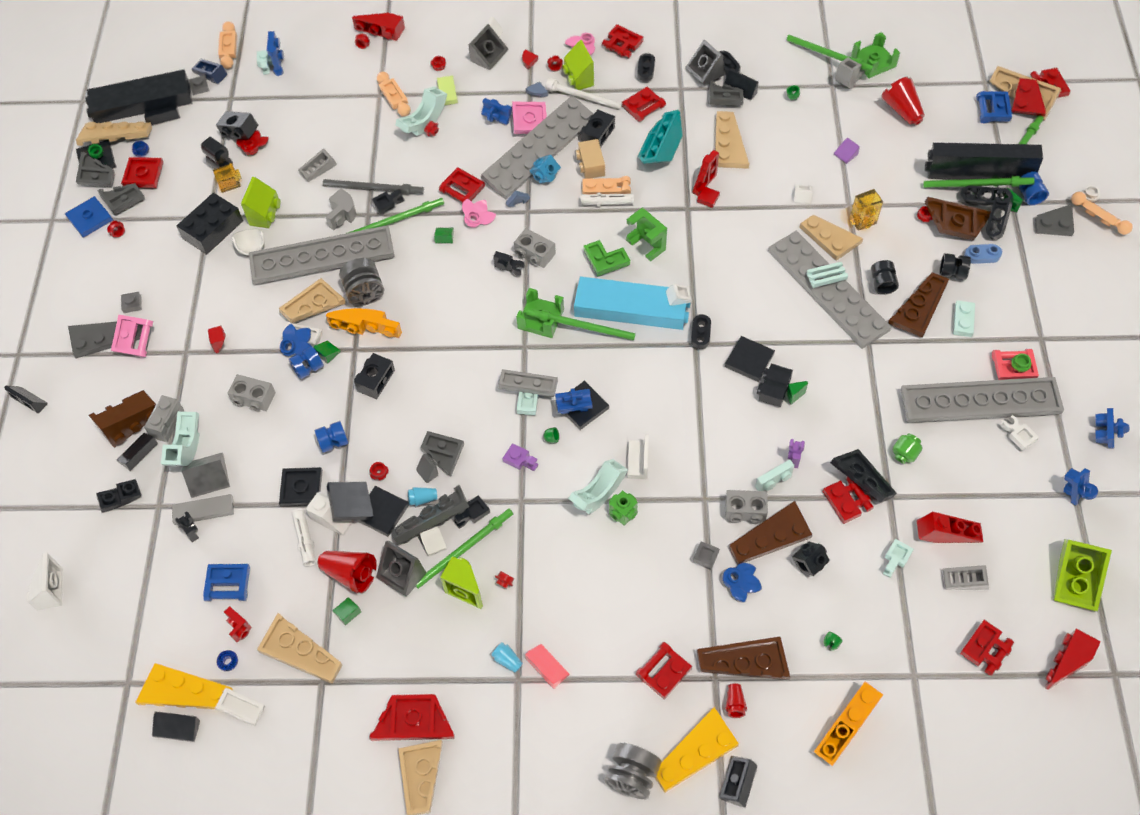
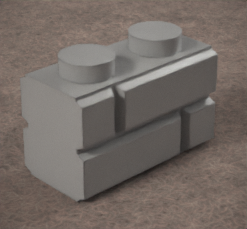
[144,395,184,442]

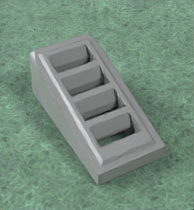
[298,148,337,182]
[943,565,989,590]

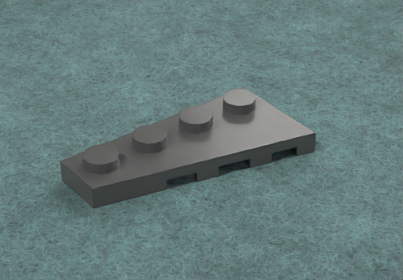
[68,321,143,359]
[391,485,469,545]

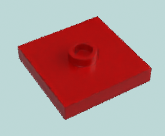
[121,157,163,188]

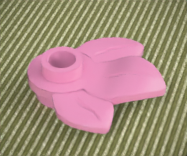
[565,33,595,55]
[462,199,496,227]

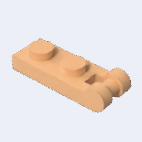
[583,176,631,194]

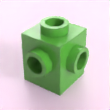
[609,490,638,526]

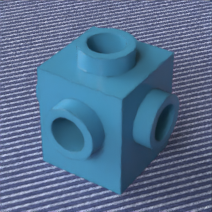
[530,154,561,184]

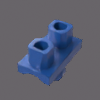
[481,98,512,125]
[555,388,592,414]
[1096,408,1130,448]
[1064,468,1098,506]

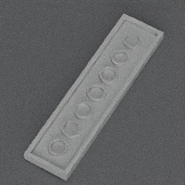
[481,95,594,200]
[249,225,395,285]
[768,230,892,349]
[900,377,1064,423]

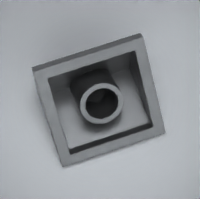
[468,24,508,70]
[685,40,724,84]
[182,452,230,498]
[376,540,426,596]

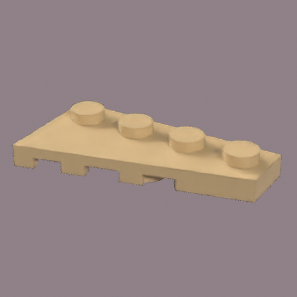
[990,66,1061,121]
[715,111,749,169]
[76,121,152,146]
[257,613,342,684]

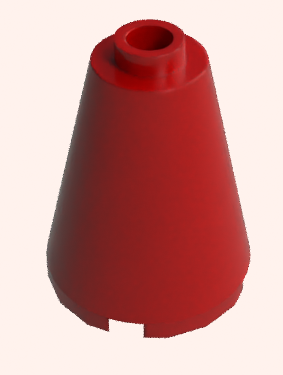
[881,77,925,125]
[317,551,377,593]

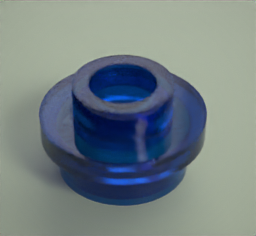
[132,141,149,157]
[216,650,238,671]

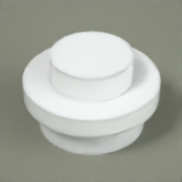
[1082,185,1100,202]

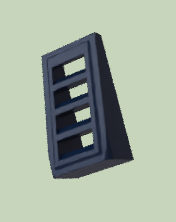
[191,59,227,84]

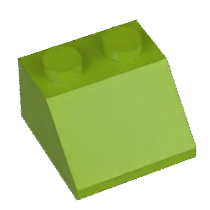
[562,40,594,90]
[241,177,281,229]
[440,556,483,609]

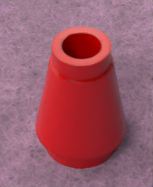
[725,683,747,718]

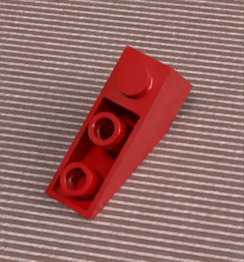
[352,12,405,41]
[916,511,984,543]
[1045,628,1101,690]

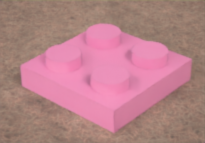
[512,102,547,134]

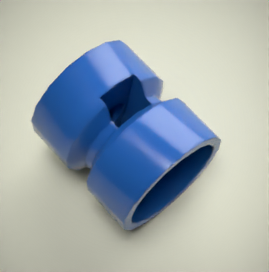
[1019,172,1049,205]
[288,346,324,380]
[314,421,349,453]

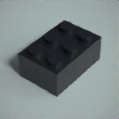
[176,192,243,255]

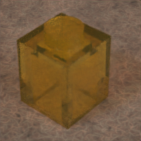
[213,164,242,193]

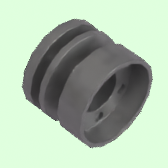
[339,258,384,306]
[604,743,661,800]

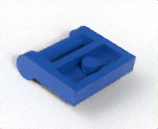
[267,31,284,76]
[976,91,1012,123]
[203,564,250,601]

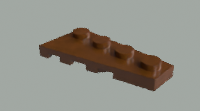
[888,272,949,338]
[729,501,812,565]
[696,636,790,680]

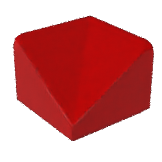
[207,326,226,354]

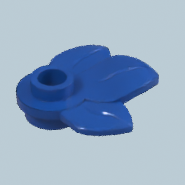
[280,324,312,356]
[722,563,762,602]

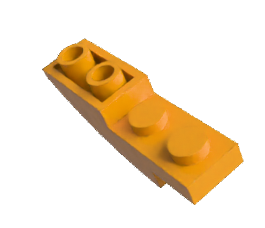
[326,308,402,338]
[814,682,883,766]

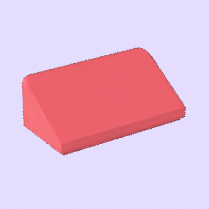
[525,644,570,689]

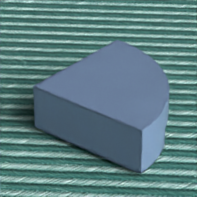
[526,81,548,97]
[506,190,530,207]

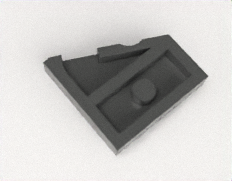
[709,80,743,106]
[76,152,115,187]
[97,184,145,215]
[1035,205,1074,236]
[421,431,464,476]

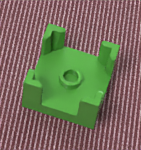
[851,32,900,78]
[626,207,667,261]
[516,288,564,338]

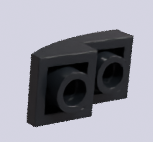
[96,479,141,513]

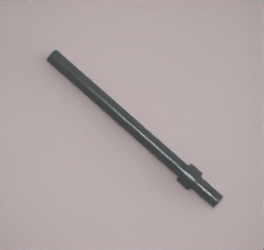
[323,179,424,195]

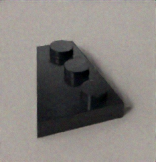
[830,449,897,503]

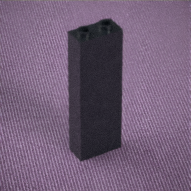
[85,69,193,123]
[925,142,1043,180]

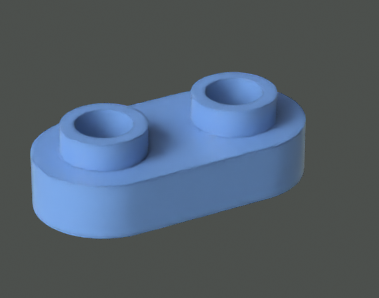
[964,244,1002,264]

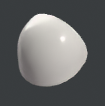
[232,229,264,255]

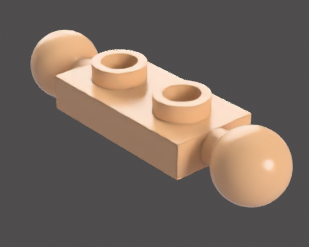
[218,21,237,69]
[377,72,411,116]
[1071,191,1133,235]

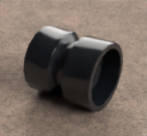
[939,253,971,280]
[871,260,899,295]

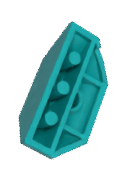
[638,110,683,164]

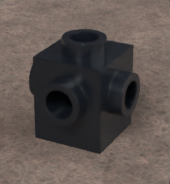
[792,541,830,576]

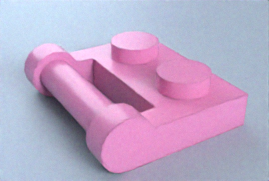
[111,315,153,357]

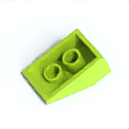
[1053,539,1112,612]

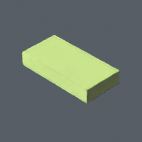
[437,76,458,105]

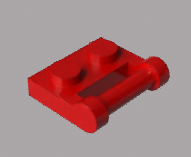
[622,86,666,122]
[439,167,485,204]
[635,642,692,700]

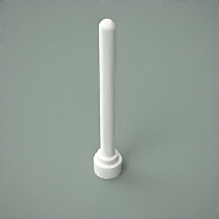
[546,78,622,109]

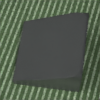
[416,453,438,483]

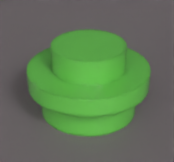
[1011,353,1032,372]

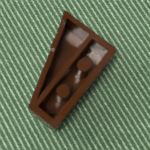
[89,390,156,448]

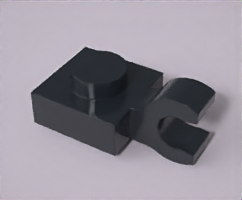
[372,189,405,215]
[493,251,525,276]
[454,495,490,529]
[175,511,199,543]

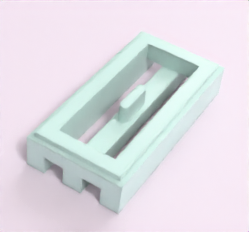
[806,261,848,288]

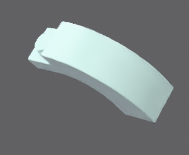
[395,87,447,136]
[161,411,200,466]
[568,459,628,514]

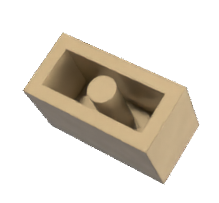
[576,139,605,179]

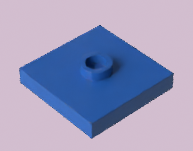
[64,196,113,238]

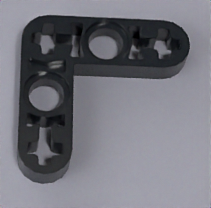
[961,185,1014,240]

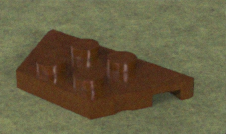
[925,197,991,241]

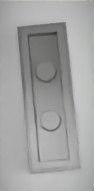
[498,369,558,397]
[172,494,234,525]

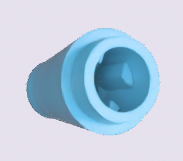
[408,487,437,507]
[491,642,523,673]

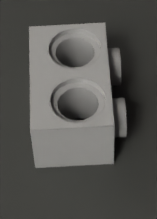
[514,228,556,268]
[228,374,276,412]
[725,490,768,523]

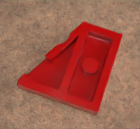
[1012,78,1046,116]
[692,150,719,196]

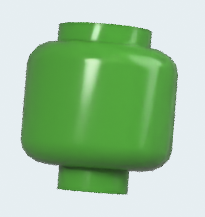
[892,433,923,464]

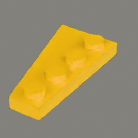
[135,663,233,709]
[655,707,739,793]

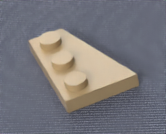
[799,215,863,261]
[279,278,345,323]
[398,740,443,815]

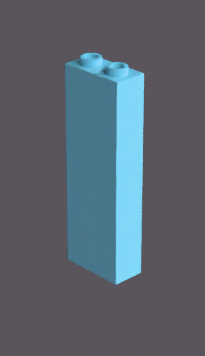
[574,276,691,330]

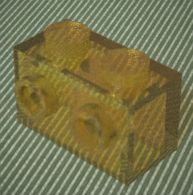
[849,189,883,231]

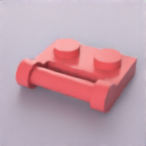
[992,349,1039,380]

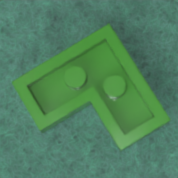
[584,240,631,276]

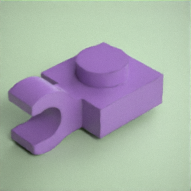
[787,439,805,468]
[502,443,538,471]

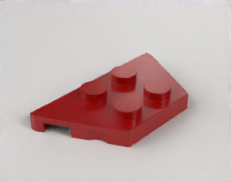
[369,694,455,741]

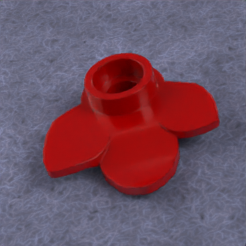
[236,130,269,155]

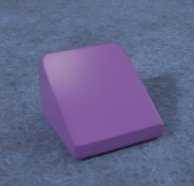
[834,138,860,164]

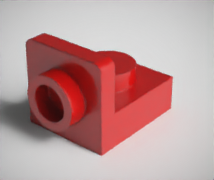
[224,606,252,643]

